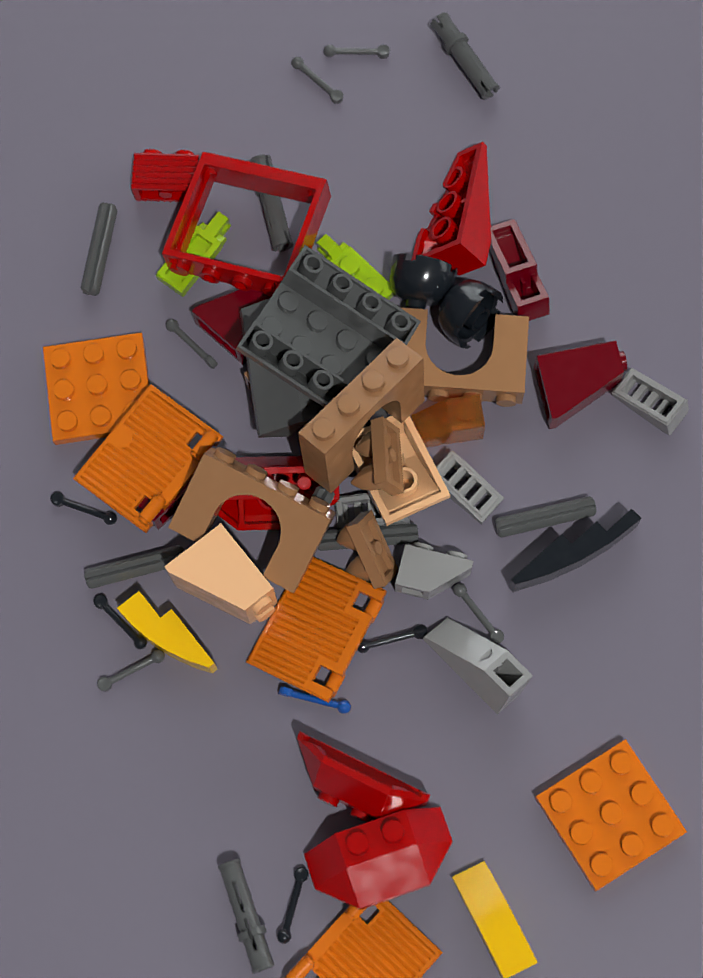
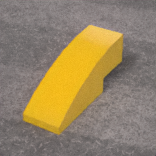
[117,591,218,674]
[452,861,538,978]

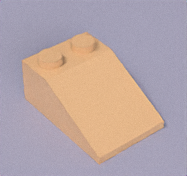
[353,416,451,526]

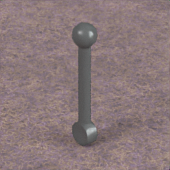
[323,44,390,59]
[292,56,343,104]
[166,319,218,369]
[453,583,504,644]
[97,649,165,692]

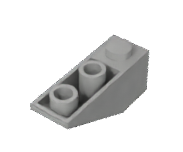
[423,617,533,715]

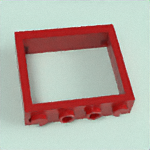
[162,151,331,297]

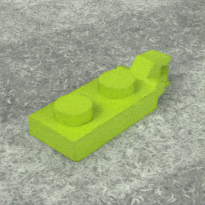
[156,211,231,297]
[316,234,395,300]

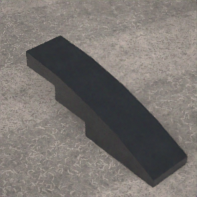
[509,509,642,592]

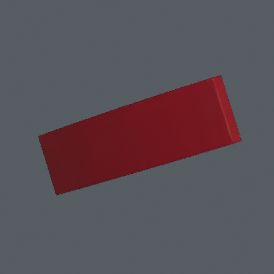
[489,219,550,321]

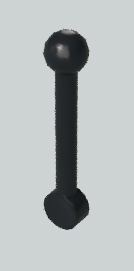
[50,492,117,525]
[93,594,147,650]
[357,625,428,653]
[277,867,309,944]

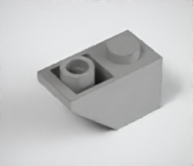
[395,542,473,600]

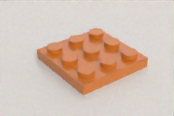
[43,332,150,445]
[535,739,687,892]

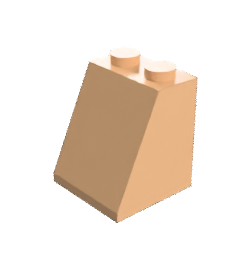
[164,523,278,625]

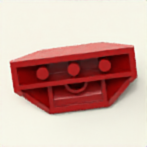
[218,456,340,531]
[297,731,430,823]
[304,807,453,910]

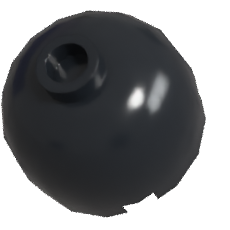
[389,253,458,309]
[438,279,503,349]

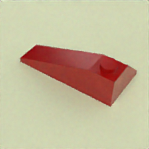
[412,141,491,276]

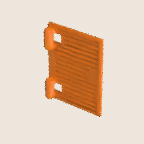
[73,384,223,533]
[246,557,387,703]
[285,901,443,978]

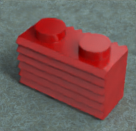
[131,149,200,202]

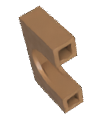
[400,307,529,407]
[298,338,425,493]
[168,447,336,593]

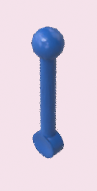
[278,686,351,714]

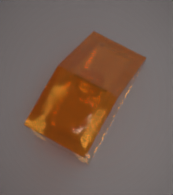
[411,394,485,447]

